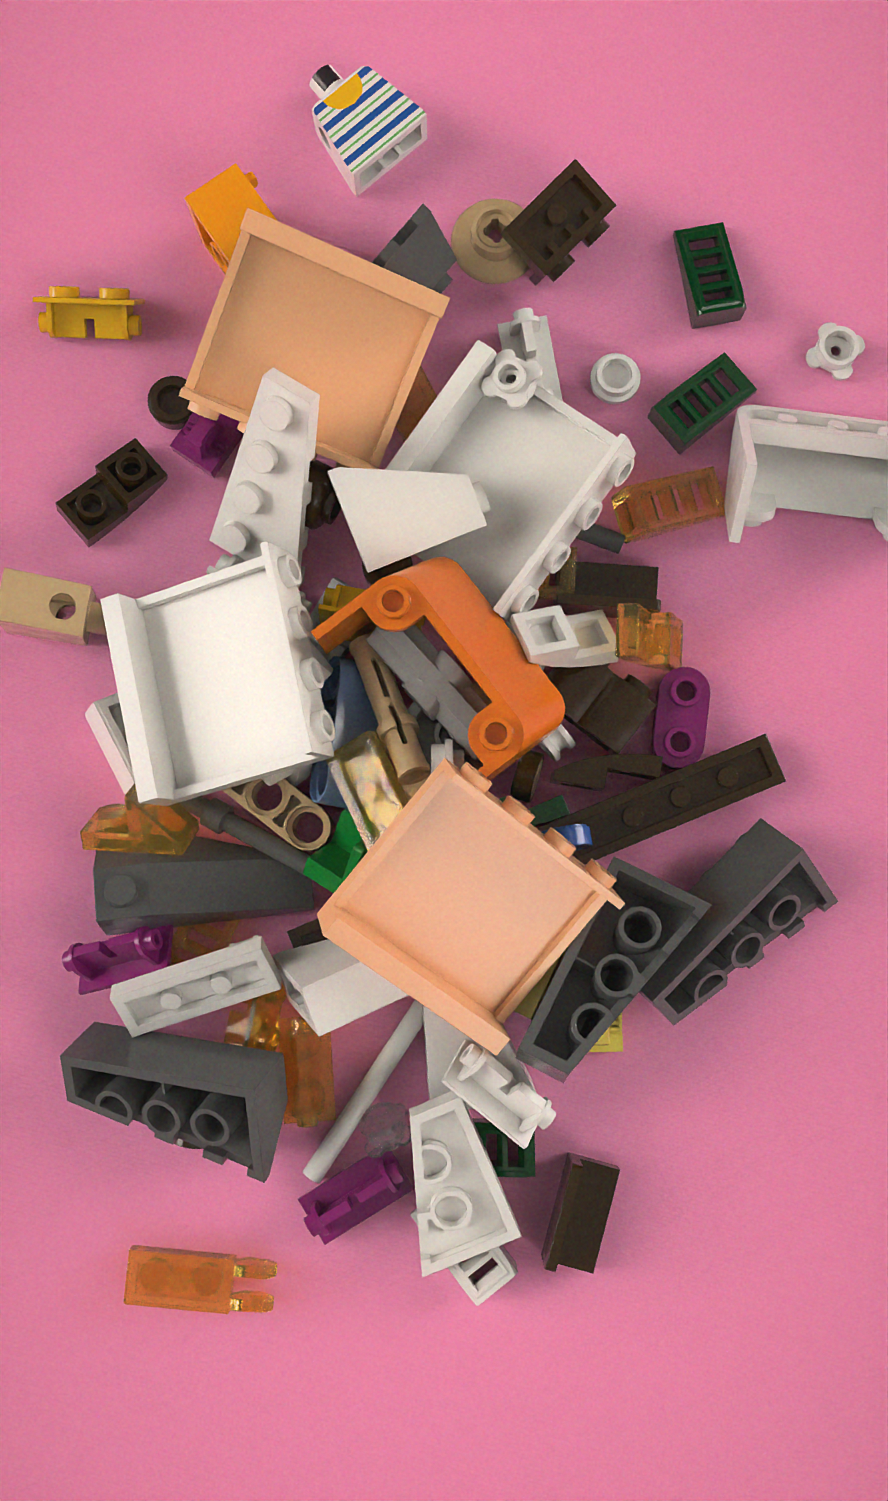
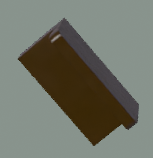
[553,561,661,621]
[541,1152,620,1274]

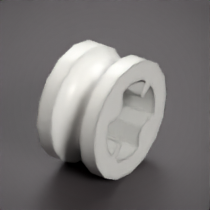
[538,724,576,762]

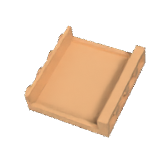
[179,207,450,469]
[317,758,625,1056]

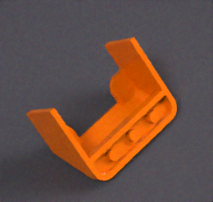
[311,557,565,781]

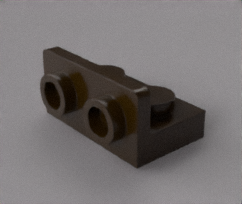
[500,159,617,286]

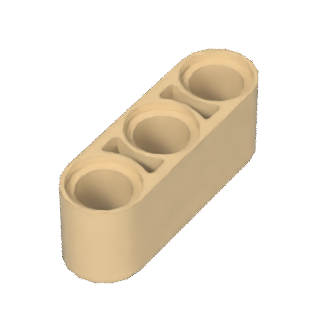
[222,778,335,851]

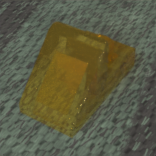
[80,783,200,855]

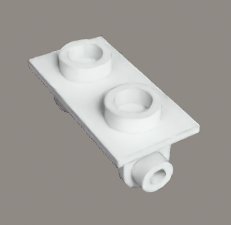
[497,308,563,401]
[441,1039,556,1149]

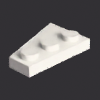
[409,1091,521,1278]

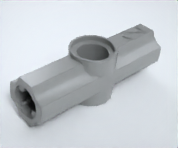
[366,624,487,761]

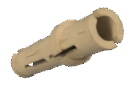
[349,634,431,785]

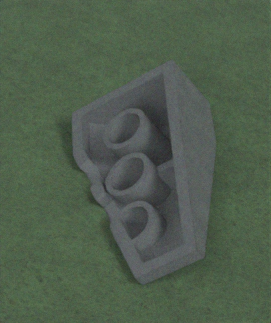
[93,828,315,936]

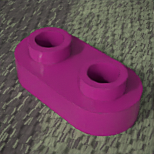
[651,667,710,770]

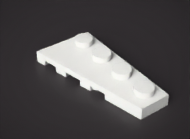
[209,367,320,588]

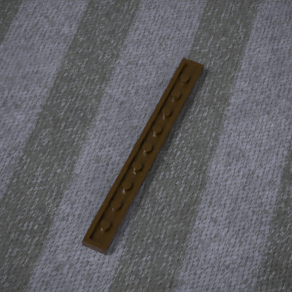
[287,734,786,948]

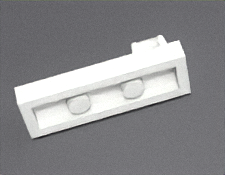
[110,935,282,1038]

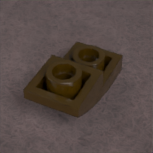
[56,438,168,547]

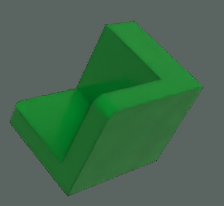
[303,807,386,894]

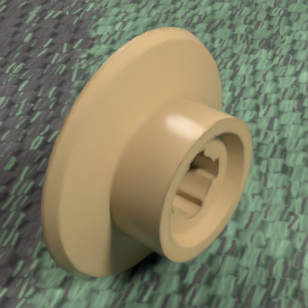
[451,199,530,284]

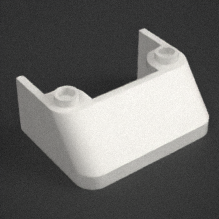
[724,405,888,543]

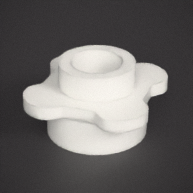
[805,322,865,381]
[481,349,542,409]

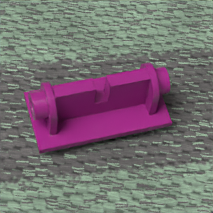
[62,924,173,995]
[298,1143,414,1245]

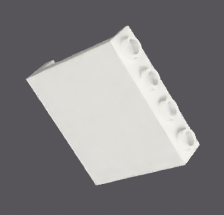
[385,340,637,624]
[100,541,335,806]

